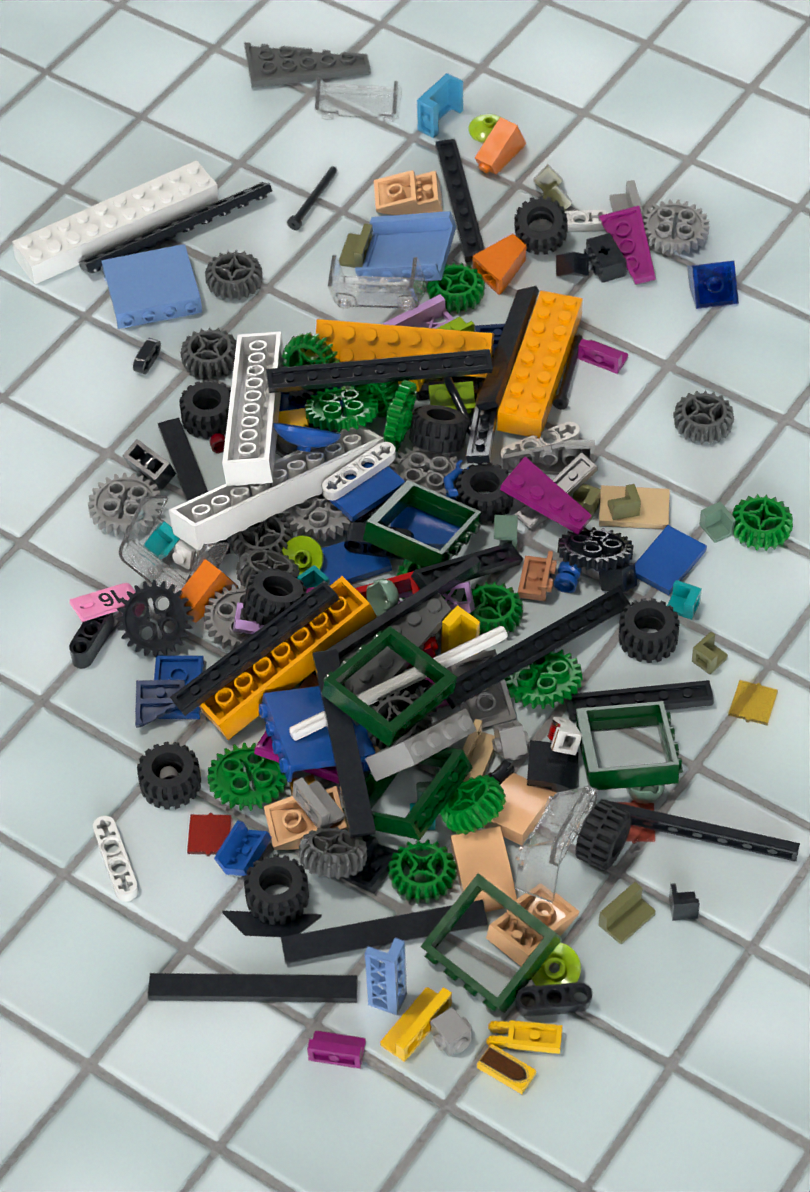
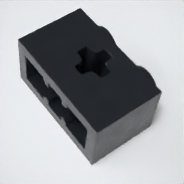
[584,233,627,283]
[122,439,177,490]

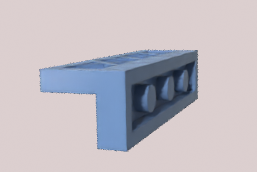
[365,938,407,1015]

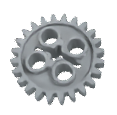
[643,199,710,255]
[390,445,457,496]
[88,472,163,536]
[284,493,355,541]
[204,584,252,650]

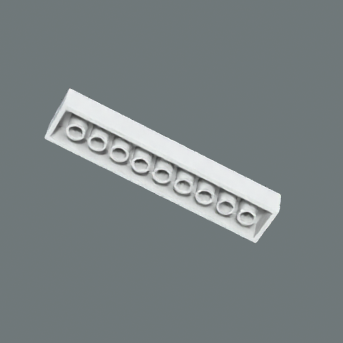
[12,160,219,285]
[222,331,284,486]
[169,425,384,551]

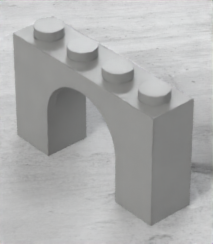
[365,708,477,781]

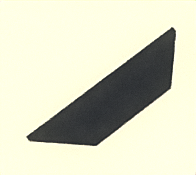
[222,910,322,937]

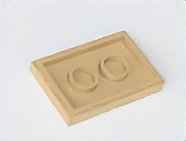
[599,485,670,529]

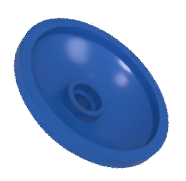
[273,423,341,452]

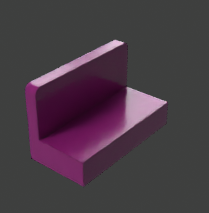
[578,339,628,374]
[307,1030,366,1069]

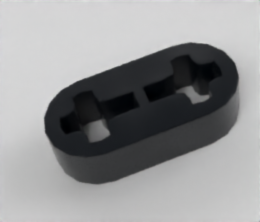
[133,338,161,375]

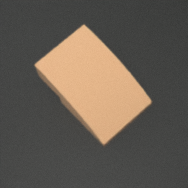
[374,170,443,215]
[484,773,557,845]
[264,786,349,850]
[451,826,517,912]
[486,881,580,966]

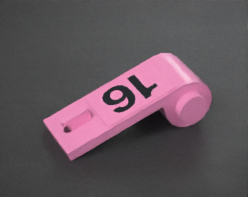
[69,583,145,622]

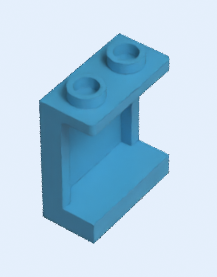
[417,73,463,138]

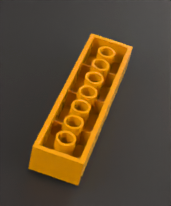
[497,290,583,439]
[314,319,494,377]
[198,576,377,740]

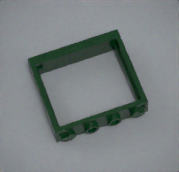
[363,480,481,567]
[322,626,457,747]
[576,701,683,791]
[343,747,473,840]
[420,873,562,1014]

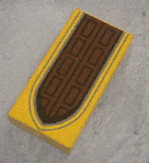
[477,1044,536,1094]

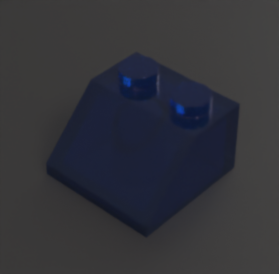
[687,260,739,309]

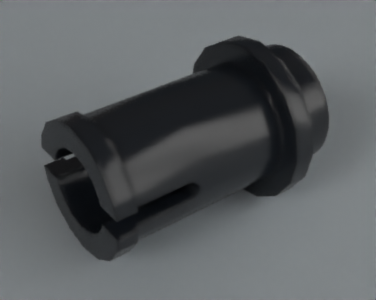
[487,760,515,785]

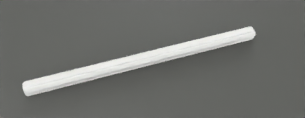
[289,626,508,740]

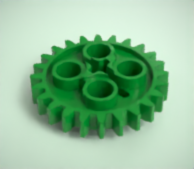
[383,380,417,452]
[305,386,378,432]
[505,649,583,709]
[207,743,287,811]

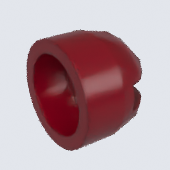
[210,433,225,453]

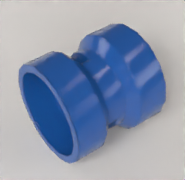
[554,561,582,593]

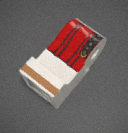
[547,717,582,755]

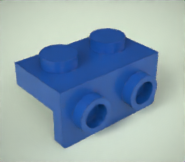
[214,821,272,876]

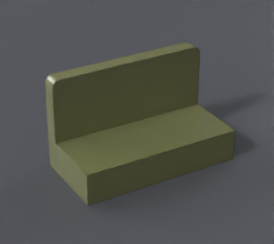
[339,223,373,268]
[599,882,655,944]

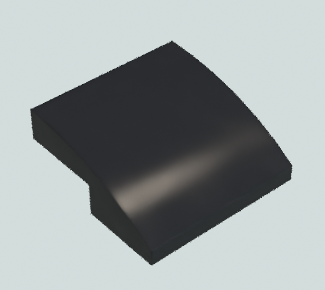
[527,740,579,794]
[341,835,398,894]

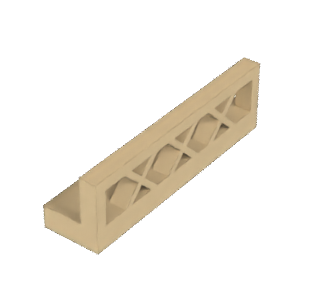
[461,719,495,784]

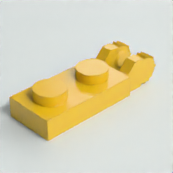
[486,1020,563,1054]

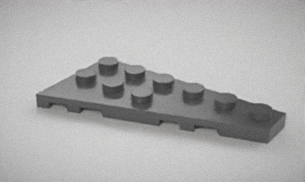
[244,42,370,88]
[339,593,452,727]

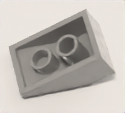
[446,649,516,729]

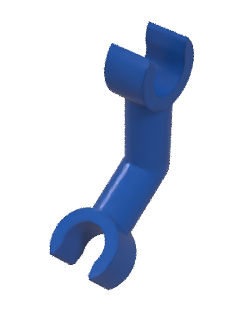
[443,460,469,500]

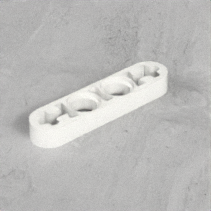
[529,210,608,232]
[500,422,580,465]
[322,442,396,500]
[93,816,138,902]

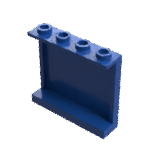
[259,686,376,782]

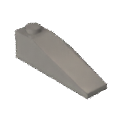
[503,439,595,476]

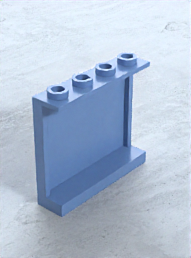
[355,211,456,285]
[101,244,202,329]

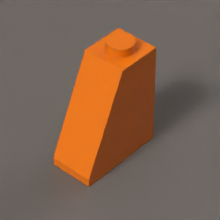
[475,117,527,175]
[473,234,527,295]
[180,559,238,623]

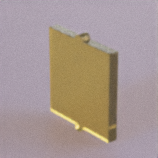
[728,680,778,725]

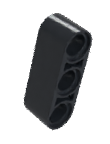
[344,522,414,560]
[69,613,115,669]
[515,982,593,1017]

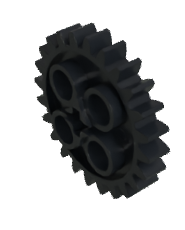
[557,527,634,571]
[116,580,194,657]

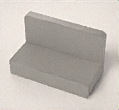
[609,180,643,213]
[292,778,345,829]

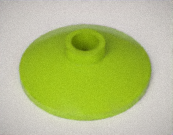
[469,114,503,143]
[282,536,324,575]
[531,942,581,986]

